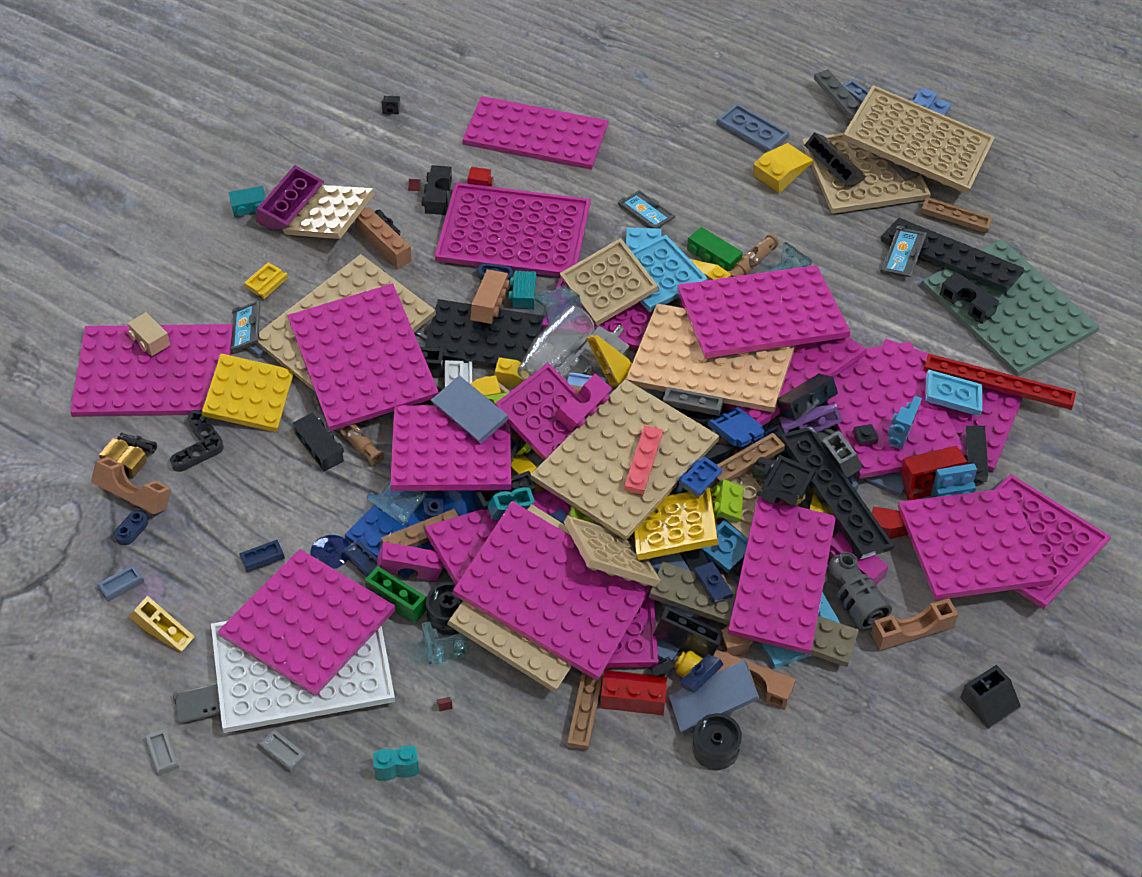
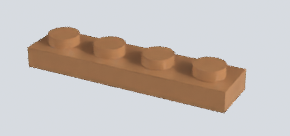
[921,197,993,233]
[716,433,785,483]
[381,509,458,547]
[567,672,604,750]

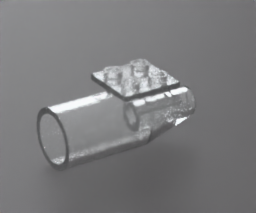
[517,306,595,381]

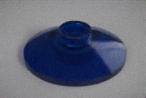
[310,535,350,569]

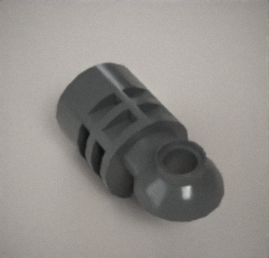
[828,552,892,631]

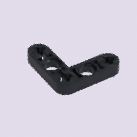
[170,410,224,472]

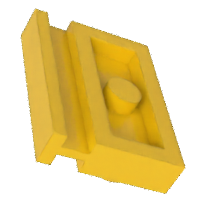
[244,262,288,299]

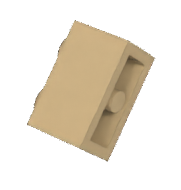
[128,312,170,356]

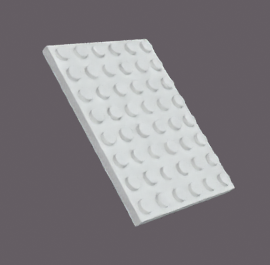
[211,621,395,733]

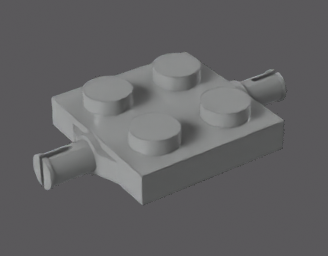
[578,325,629,375]

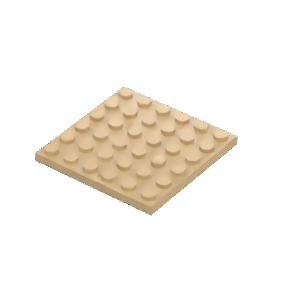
[802,133,931,214]

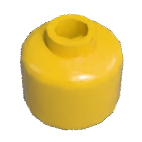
[674,651,703,678]

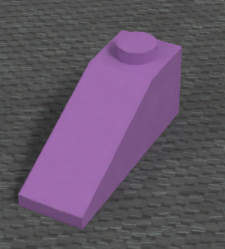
[779,404,843,433]

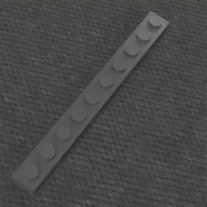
[814,69,920,181]

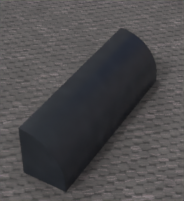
[804,132,867,187]

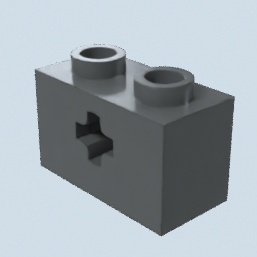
[823,431,863,477]

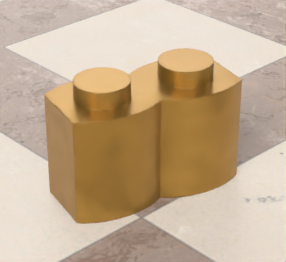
[99,439,147,478]

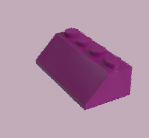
[256,165,324,230]

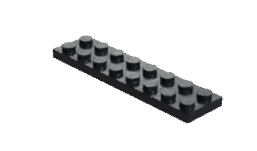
[881,218,1024,293]
[779,427,894,560]

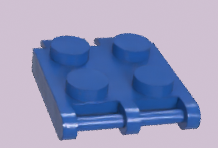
[708,407,765,447]

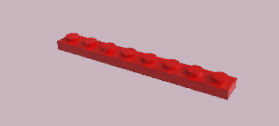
[923,353,1076,410]

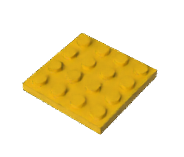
[202,353,294,433]
[634,487,719,561]

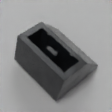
[960,664,1021,729]

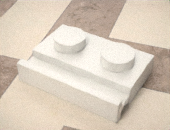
[445,361,472,387]

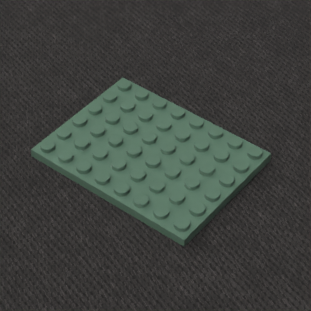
[921,239,1099,376]

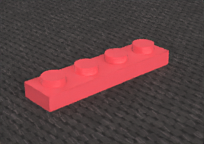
[624,425,663,495]

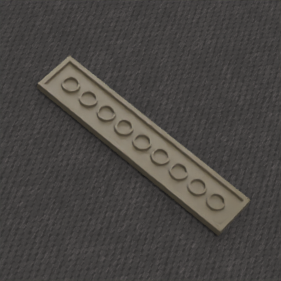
[649,562,859,667]

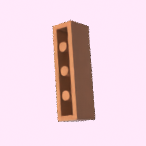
[355,207,412,269]
[470,269,510,324]

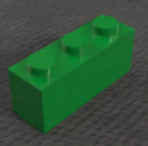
[687,227,743,271]
[365,566,426,624]

